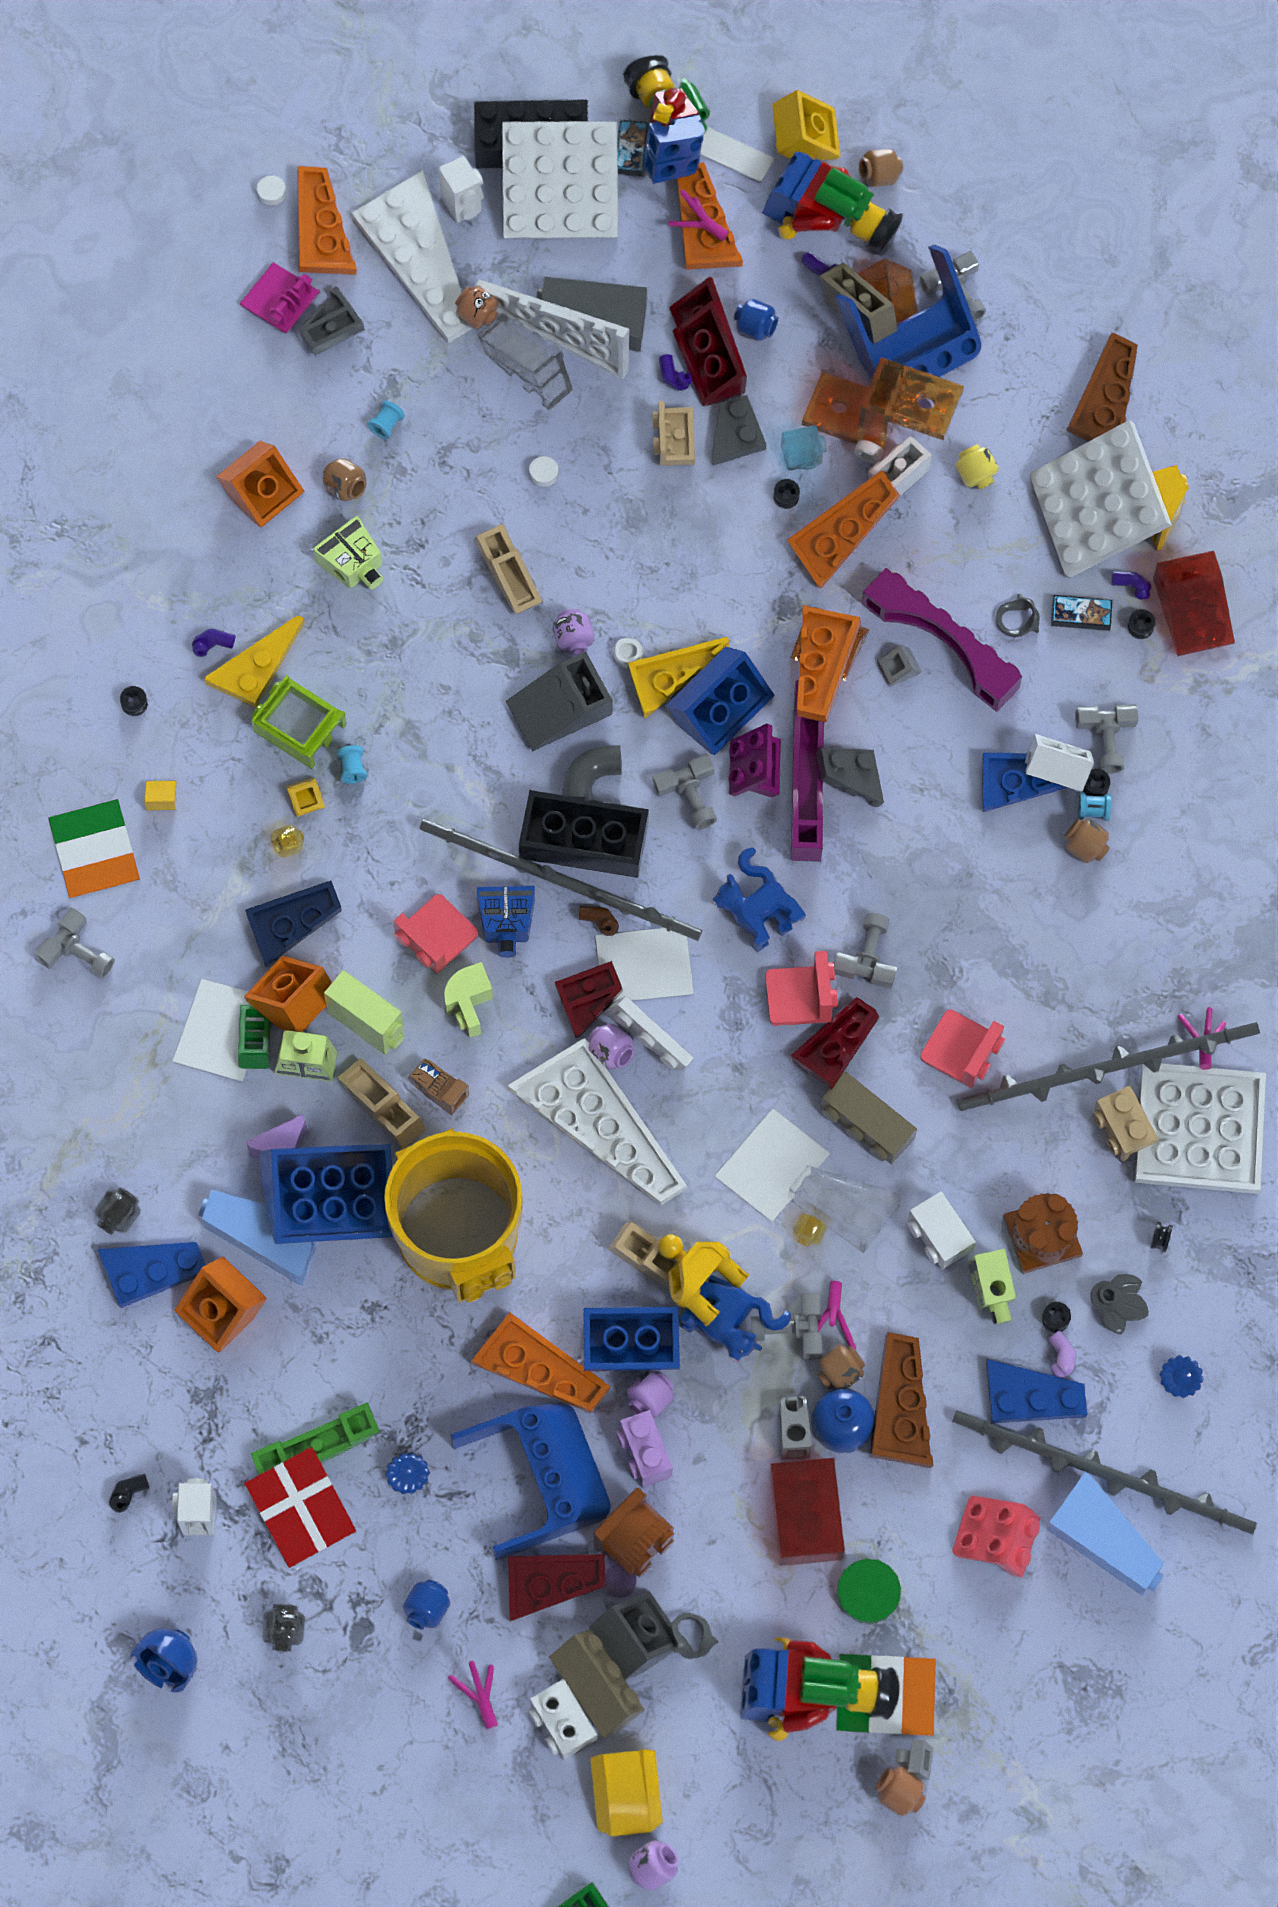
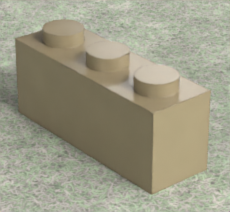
[820,262,898,344]
[820,1071,917,1165]
[549,1629,645,1738]

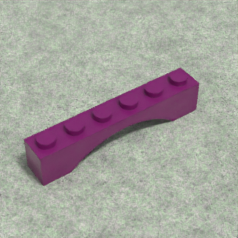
[861,568,1022,712]
[791,680,824,862]

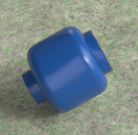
[734,299,779,341]
[402,1580,450,1630]

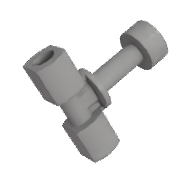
[920,251,986,322]
[1075,705,1138,774]
[652,753,717,830]
[34,908,115,979]
[834,913,897,989]
[751,1293,822,1360]

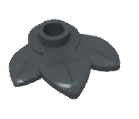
[1090,1274,1149,1335]

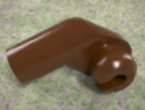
[579,905,619,936]

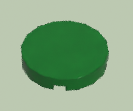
[837,1559,901,1624]

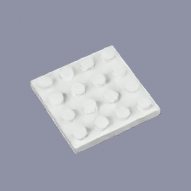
[502,122,618,239]
[1029,420,1172,578]
[1135,1063,1266,1194]

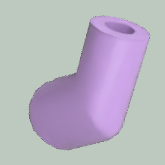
[1048,1331,1076,1378]

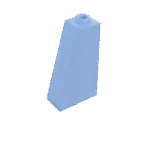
[199,1190,316,1285]
[1046,1472,1164,1596]

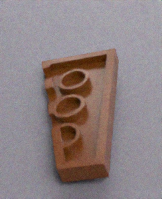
[1066,332,1138,442]
[869,1332,934,1468]

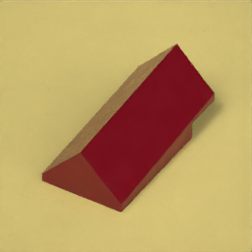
[669,277,747,406]

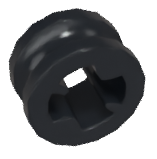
[773,479,800,509]
[1127,609,1156,639]
[120,686,148,716]
[1083,769,1110,796]
[1150,1221,1173,1252]
[1042,1302,1071,1333]

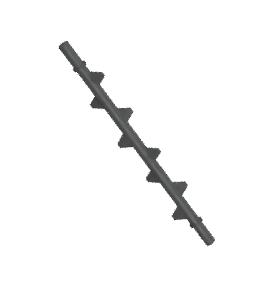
[419,819,703,941]
[957,1022,1260,1111]
[952,1410,1257,1535]

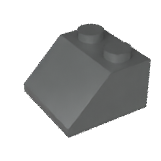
[589,1591,676,1680]

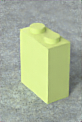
[324,970,405,1055]

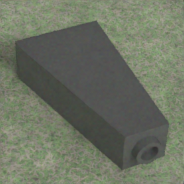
[536,277,648,352]

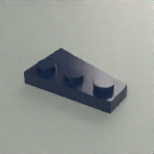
[245,880,342,967]

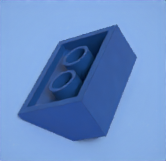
[665,647,775,755]
[584,1307,680,1371]

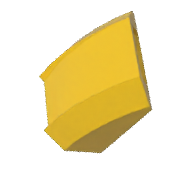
[590,1749,663,1837]

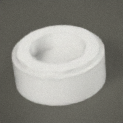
[257,176,286,206]
[854,440,885,464]
[529,456,559,487]
[613,638,643,669]

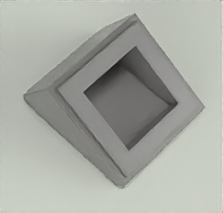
[877,645,922,686]

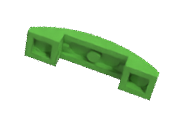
[250,1402,380,1475]

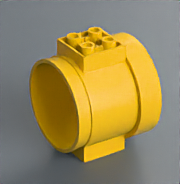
[385,1128,523,1303]

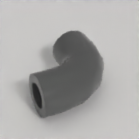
[562,745,622,800]

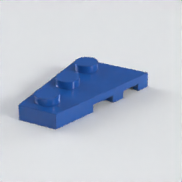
[982,752,1069,813]
[97,1242,206,1308]
[986,1359,1088,1424]

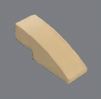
[474,524,543,615]
[337,1058,426,1149]
[608,1221,707,1288]

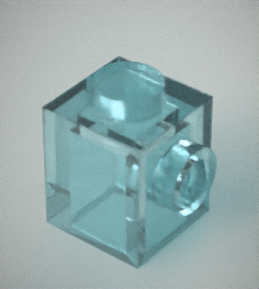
[781,425,827,471]

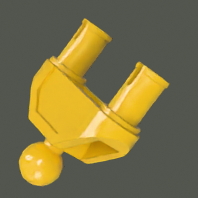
[658,1234,750,1326]

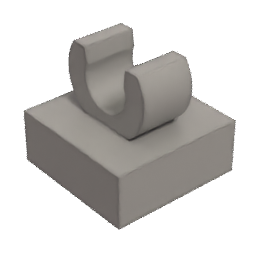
[895,1740,933,1780]

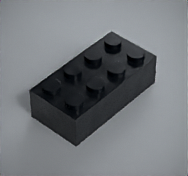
[474,99,588,169]
[519,790,649,878]

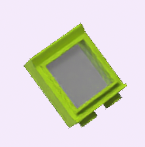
[251,675,347,769]

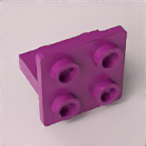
[728,723,781,798]

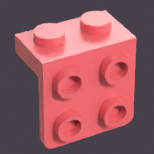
[393,894,478,974]
[765,951,838,1026]
[920,1009,1006,1088]
[953,1496,1041,1578]

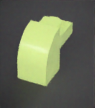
[444,962,493,1038]

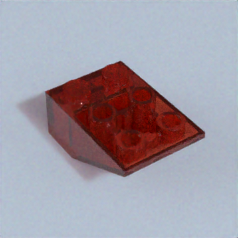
[1153,550,1235,657]

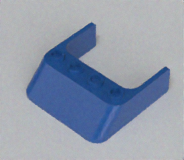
[835,244,982,400]
[451,1403,611,1560]

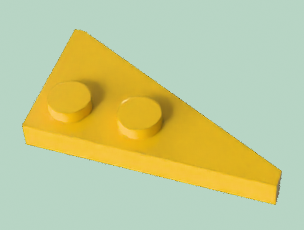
[204,615,305,708]
[628,637,729,718]

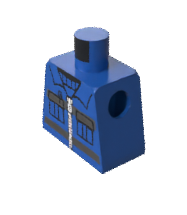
[477,886,535,958]

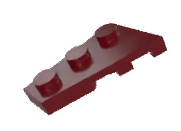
[790,997,880,1089]
[508,1554,605,1622]

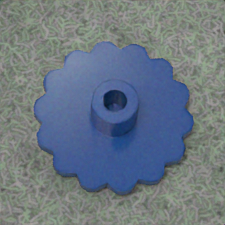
[1159,1355,1204,1398]
[385,1452,430,1494]

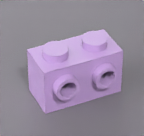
[616,1410,673,1488]

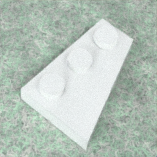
[603,996,693,1070]

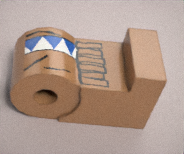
[408,1058,469,1116]

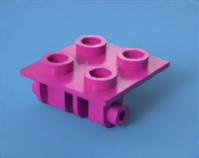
[240,262,320,334]

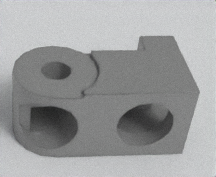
[780,1396,811,1460]

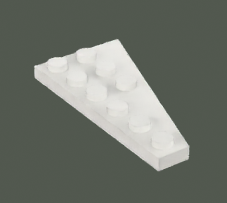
[352,170,472,343]
[474,280,629,379]
[507,1038,687,1205]

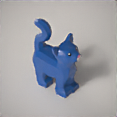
[713,848,806,952]
[680,1275,791,1362]

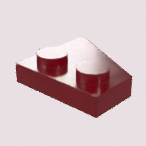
[555,961,623,1038]

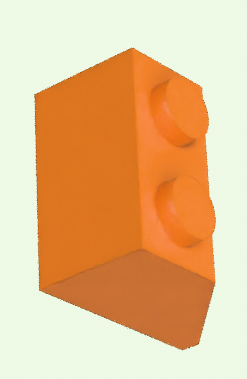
[216,441,305,527]
[244,955,332,1032]
[174,1256,267,1353]

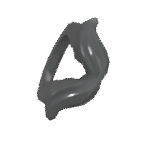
[996,593,1040,638]
[669,1613,719,1659]

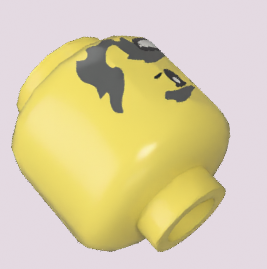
[956,444,999,490]

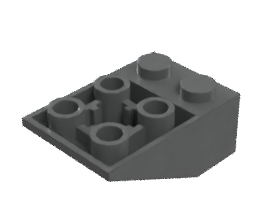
[506,651,613,751]

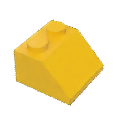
[772,90,841,160]
[1151,465,1189,551]

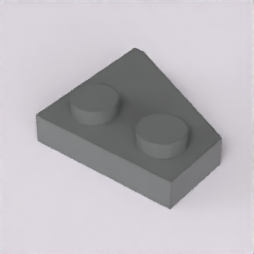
[299,286,365,356]
[712,395,767,466]
[816,748,884,807]

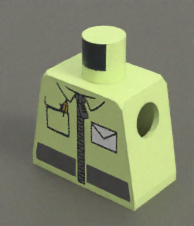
[313,516,384,590]
[275,1030,337,1082]
[967,1248,1016,1325]

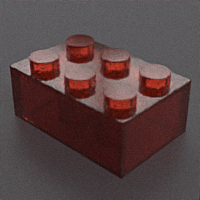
[769,1458,845,1566]

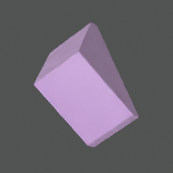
[246,1115,307,1159]

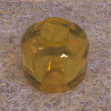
[271,825,304,858]
[793,1213,828,1247]

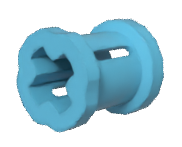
[367,400,405,439]
[337,745,367,784]
[1078,792,1111,821]

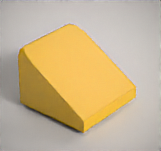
[285,777,325,817]
[144,781,177,811]

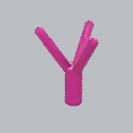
[668,190,729,241]
[1177,1007,1226,1070]
[818,1281,856,1350]
[448,1661,498,1730]

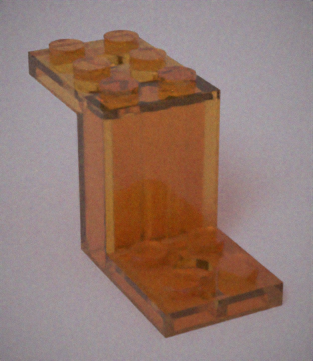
[802,357,964,451]

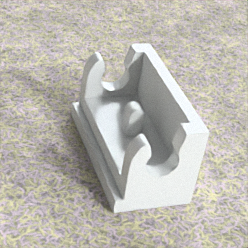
[1025,734,1094,792]

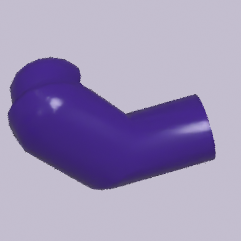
[801,252,838,277]
[659,354,692,391]
[1111,571,1152,599]
[192,628,236,657]

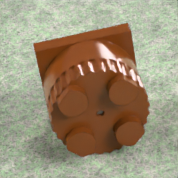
[1003,1193,1083,1274]
[594,1488,675,1578]

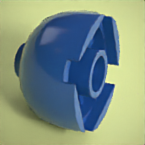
[811,1388,875,1453]
[131,1628,197,1693]

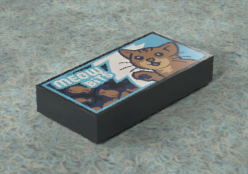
[617,120,648,177]
[1051,595,1113,631]

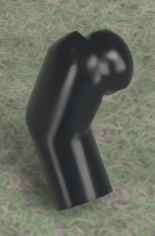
[109,1473,150,1513]

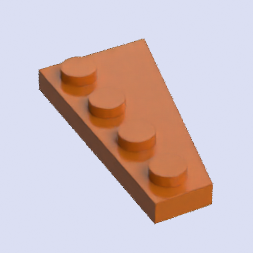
[676,162,743,270]
[297,166,357,275]
[787,470,901,589]
[797,605,861,722]
[471,1312,610,1414]

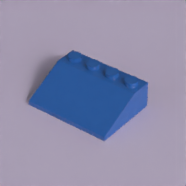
[260,1143,394,1244]

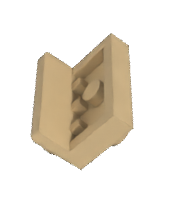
[653,401,695,466]
[1093,1086,1158,1162]

